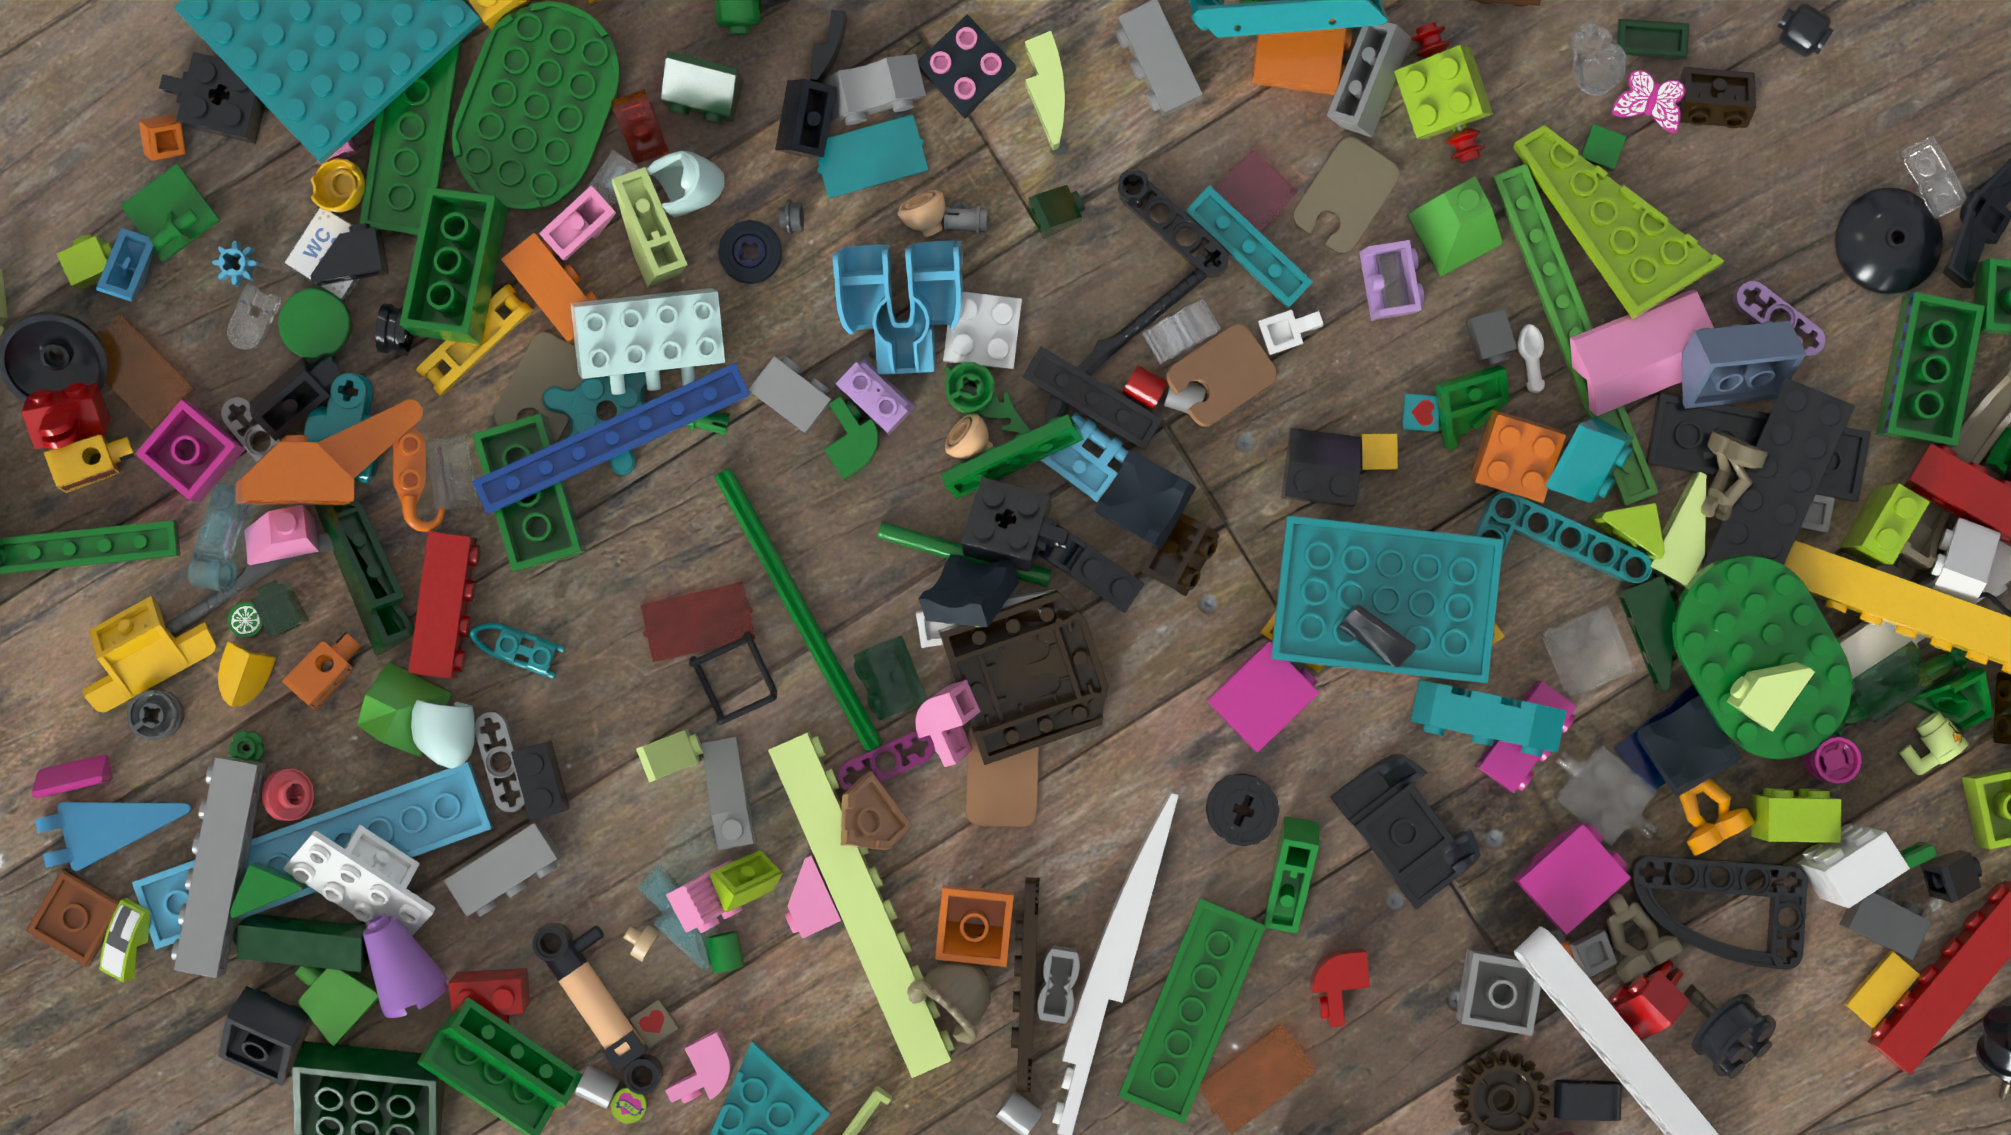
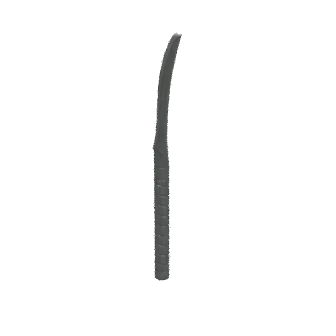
[165,533,334,636]

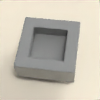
[1801,494,1835,533]
[1569,930,1617,978]

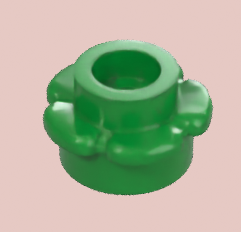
[229,730,264,761]

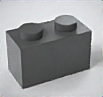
[1839,888,1932,960]

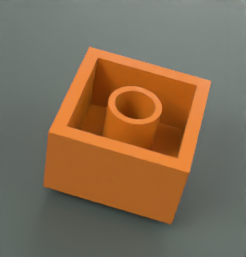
[1470,409,1566,503]

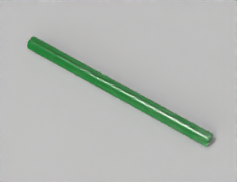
[715,468,882,752]

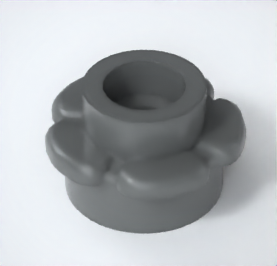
[779,199,804,234]

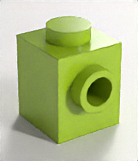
[57,234,114,290]

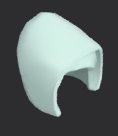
[647,151,725,218]
[411,700,475,769]

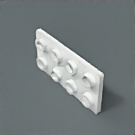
[283,825,435,936]

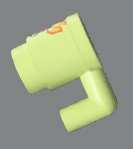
[1899,711,1969,775]

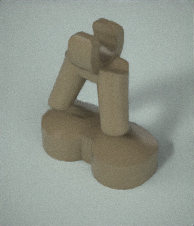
[1701,431,1769,520]
[1606,894,1684,983]

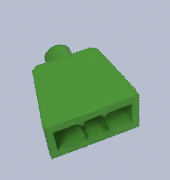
[295,966,379,1046]

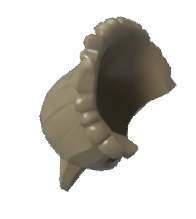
[907,960,991,1044]

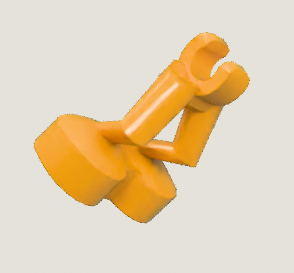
[1679,778,1755,856]

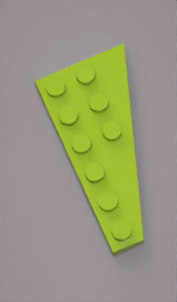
[1513,125,1724,320]

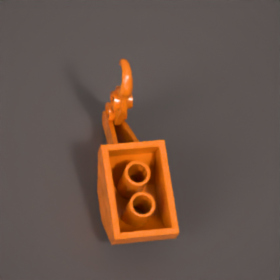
[235,399,445,532]

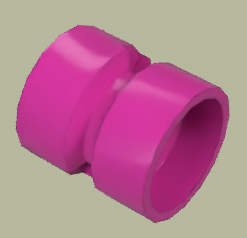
[1802,736,1862,784]

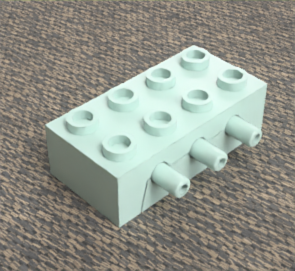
[570,288,725,395]

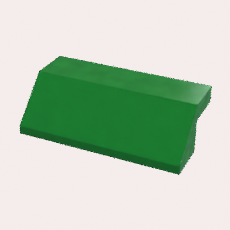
[417,997,583,1135]

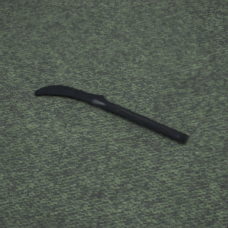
[1045,253,1220,425]

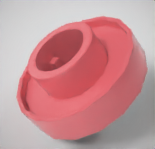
[261,768,314,821]

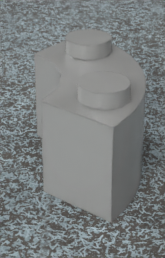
[821,54,926,125]

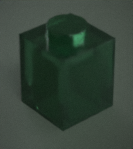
[250,580,309,637]

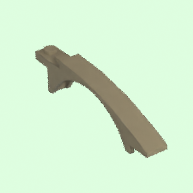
[1873,356,2011,581]

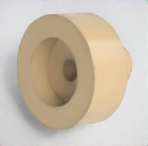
[623,924,661,962]

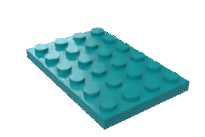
[1271,516,1503,683]

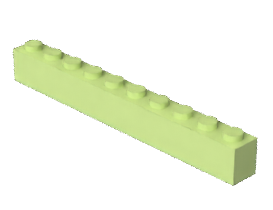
[768,732,955,1078]

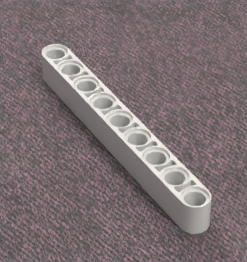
[1514,926,1719,1135]

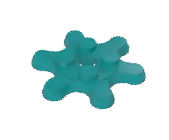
[542,372,667,475]

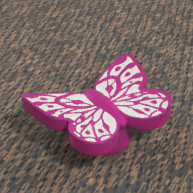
[1612,70,1686,134]

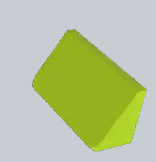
[709,850,783,912]

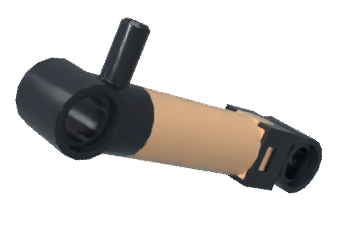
[533,923,663,1094]

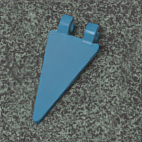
[35,802,192,871]

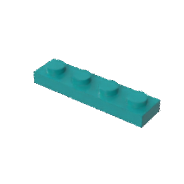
[1185,185,1313,309]

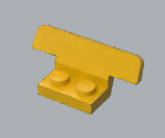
[82,596,216,712]

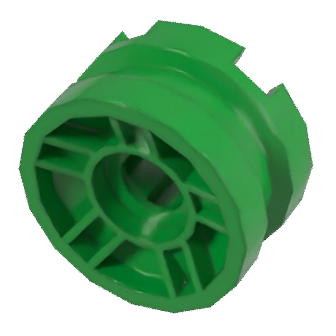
[945,362,995,414]

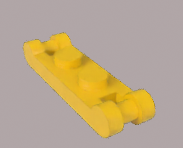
[416,284,534,397]

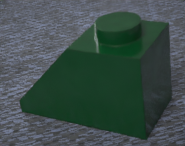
[1028,185,1085,239]

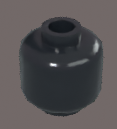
[1777,3,1834,57]

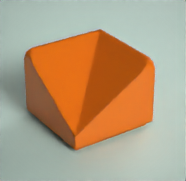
[139,114,186,161]

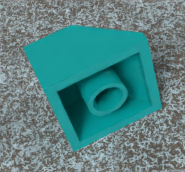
[1545,416,1634,503]

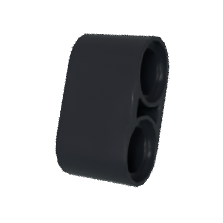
[1553,1079,1622,1121]

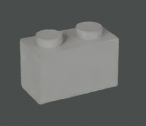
[749,356,832,435]

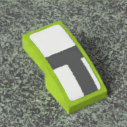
[99,898,151,983]

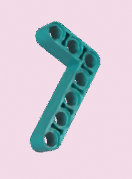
[1471,492,1653,584]

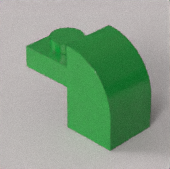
[824,396,879,481]

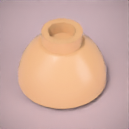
[898,190,946,237]
[945,413,993,460]

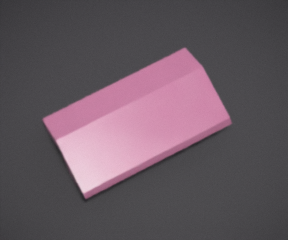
[1570,289,1714,416]

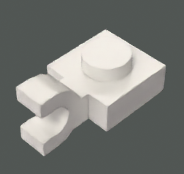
[1258,310,1324,355]

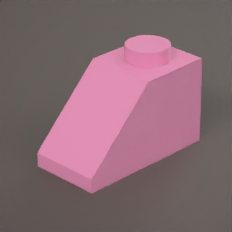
[244,504,319,565]
[785,853,842,939]

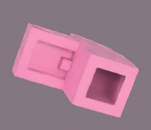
[916,680,981,767]
[665,1028,733,1104]

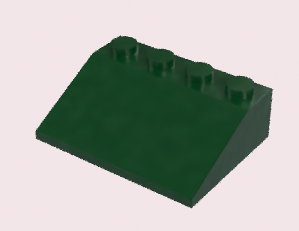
[293,1041,445,1135]

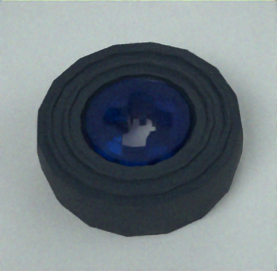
[718,220,782,284]

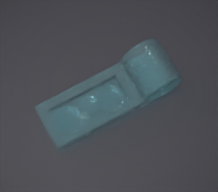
[188,482,249,592]

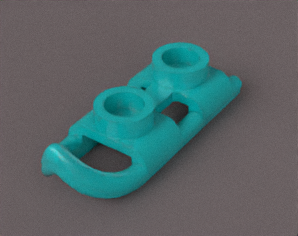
[470,622,566,679]

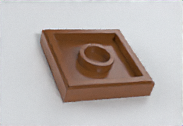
[25,868,120,967]

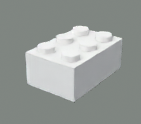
[1797,823,1910,908]

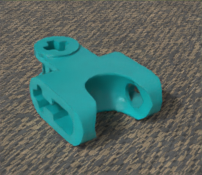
[304,373,379,484]

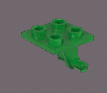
[120,163,221,263]

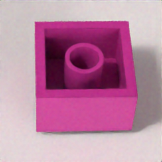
[135,399,245,502]

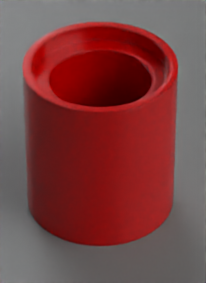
[1122,365,1168,410]

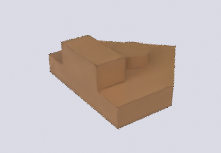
[841,771,913,850]

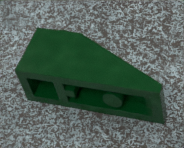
[1616,575,1677,691]

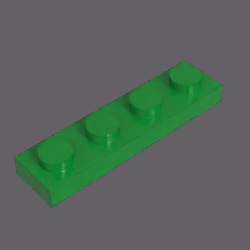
[940,414,1084,499]

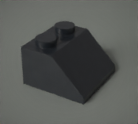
[1281,428,1361,507]
[218,986,310,1086]

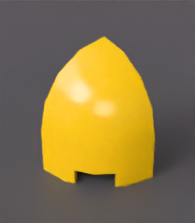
[218,642,276,707]

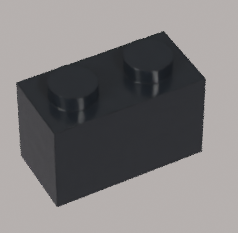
[775,79,836,158]
[511,741,570,821]

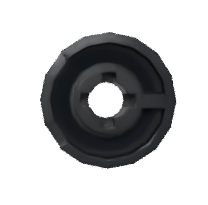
[375,303,414,356]

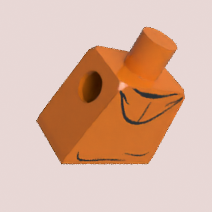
[282,632,361,712]

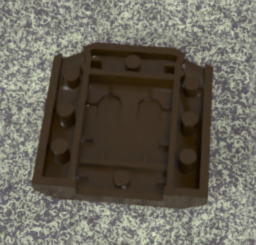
[939,590,1108,765]

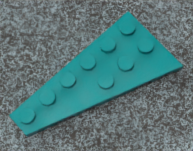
[710,1040,831,1135]

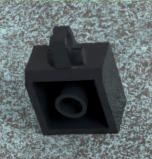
[159,52,265,144]
[961,477,1069,571]

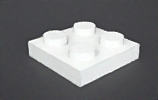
[943,292,1022,370]

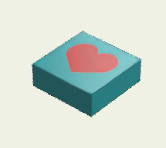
[1401,394,1439,432]

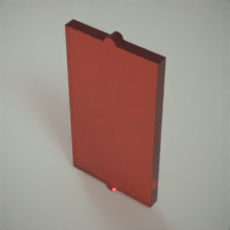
[640,582,756,662]

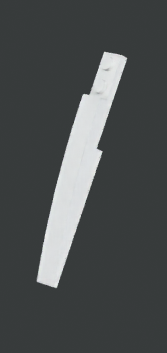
[1052,791,1179,1135]

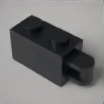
[249,353,339,441]

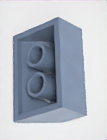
[1682,321,1806,409]

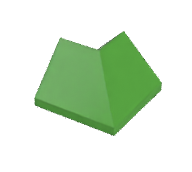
[357,662,453,757]

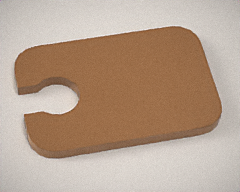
[1166,324,1277,427]
[966,727,1039,828]

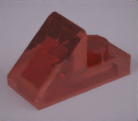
[611,89,669,164]

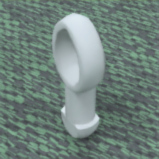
[1517,324,1545,394]

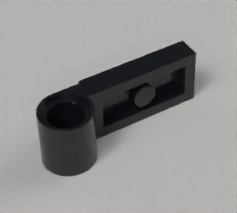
[1037,524,1145,613]

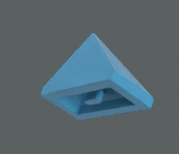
[96,228,155,302]

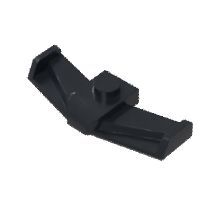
[1943,158,2011,288]

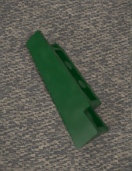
[314,500,415,656]

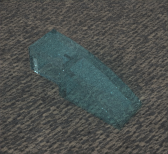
[637,864,711,972]

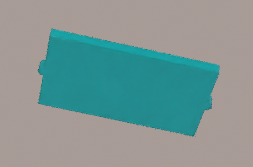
[817,114,929,199]

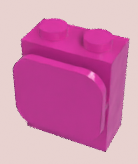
[1206,641,1319,753]
[1513,822,1631,935]

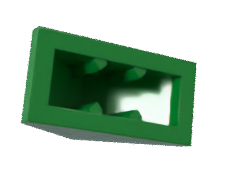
[230,862,307,919]

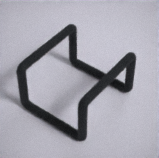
[689,631,777,725]

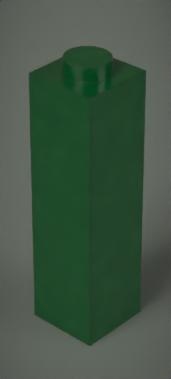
[233,914,370,972]

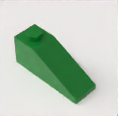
[1263,816,1319,934]

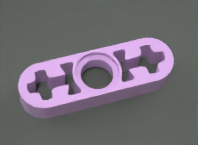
[1733,281,1825,357]

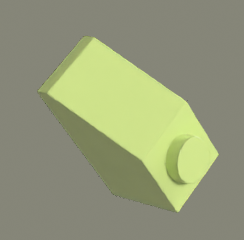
[1727,662,1815,732]

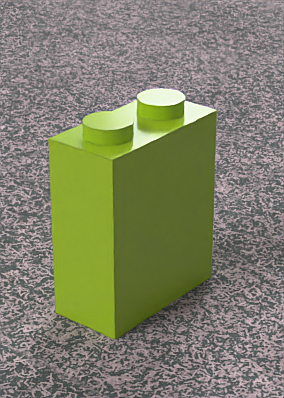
[1839,483,1930,566]

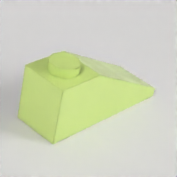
[612,167,688,288]
[1650,472,1707,587]
[636,729,704,783]

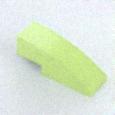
[1025,31,1065,150]

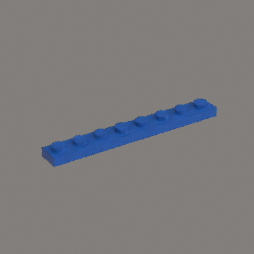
[472,363,750,515]

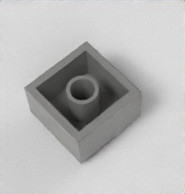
[1455,948,1541,1036]

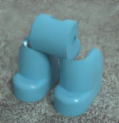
[833,240,963,375]

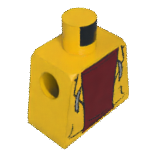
[44,435,135,493]

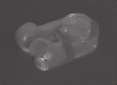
[227,284,282,351]

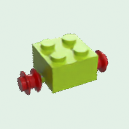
[1394,22,1493,164]

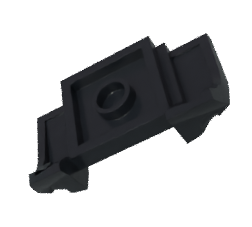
[1330,754,1481,910]

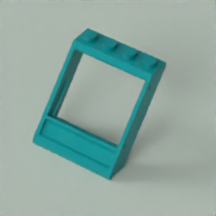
[1188,0,1388,38]

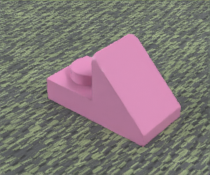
[539,185,616,261]

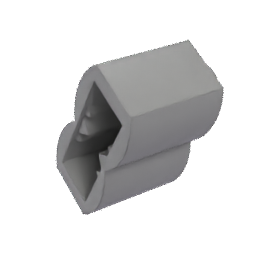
[1037,944,1080,1024]

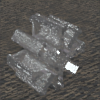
[1143,298,1221,365]

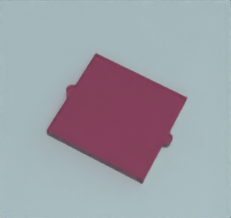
[1215,150,1298,232]

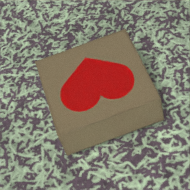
[630,998,680,1048]

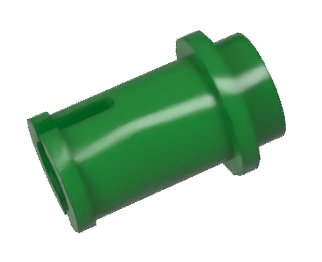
[686,412,730,436]

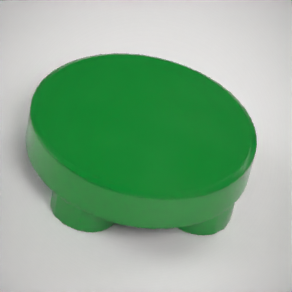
[278,288,353,360]

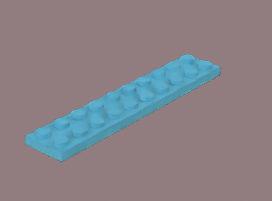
[132,761,494,950]

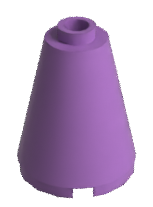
[363,913,449,1018]

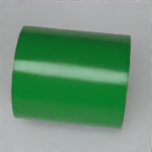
[706,931,744,973]

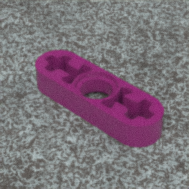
[838,731,935,791]

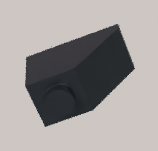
[310,223,389,286]
[1920,850,1982,903]

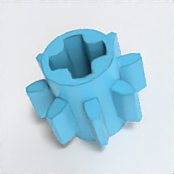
[212,241,260,287]

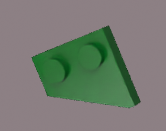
[1435,365,1510,451]

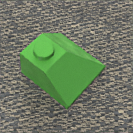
[1407,176,1503,277]

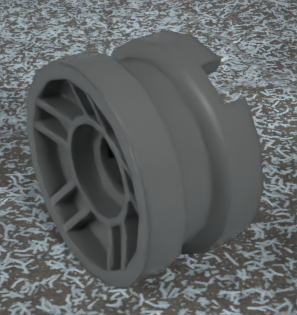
[127,690,184,740]

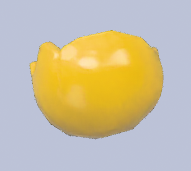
[311,158,365,213]

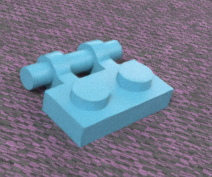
[1040,412,1129,502]

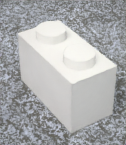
[1931,518,2001,604]

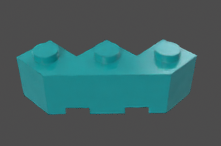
[1410,680,1567,757]

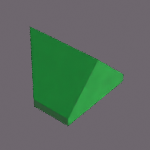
[1904,667,1993,732]

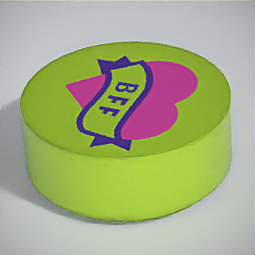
[611,1087,648,1124]

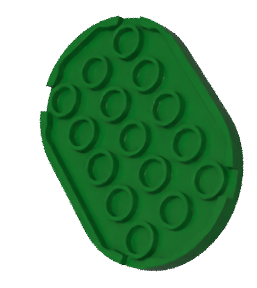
[452,1,621,211]
[1672,555,1852,759]

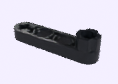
[1118,169,1228,278]

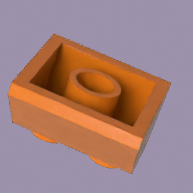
[935,884,1014,967]

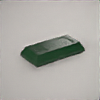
[1616,19,1689,59]

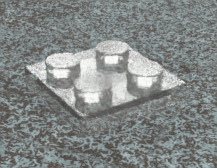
[1540,605,1636,698]

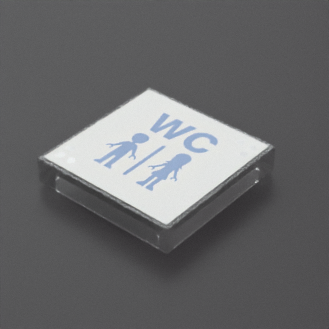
[283,207,359,303]

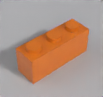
[501,233,599,345]

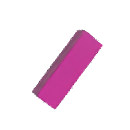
[32,755,113,798]

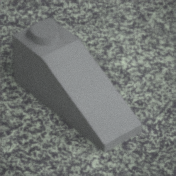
[701,736,757,850]

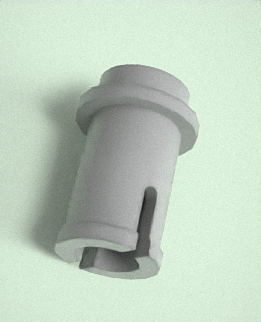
[944,206,989,234]

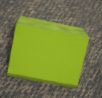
[1588,503,1665,560]

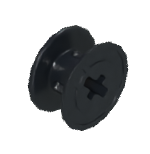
[1206,773,1279,846]

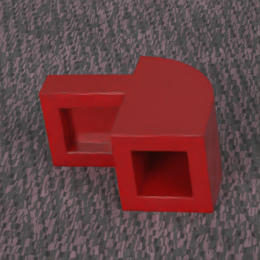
[1309,948,1370,1027]

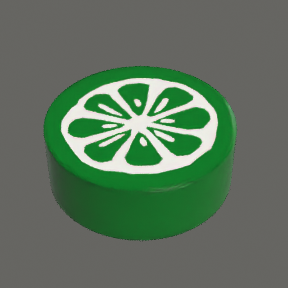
[228,602,266,638]

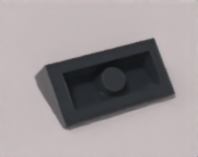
[1339,605,1416,668]

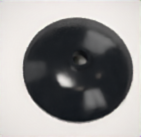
[1835,188,1943,294]
[0,312,108,403]

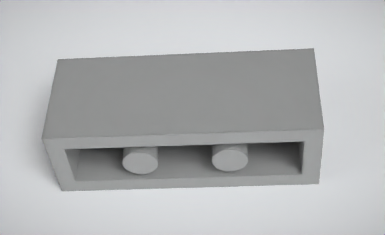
[1114,0,1203,118]
[1327,22,1412,137]
[444,821,562,918]

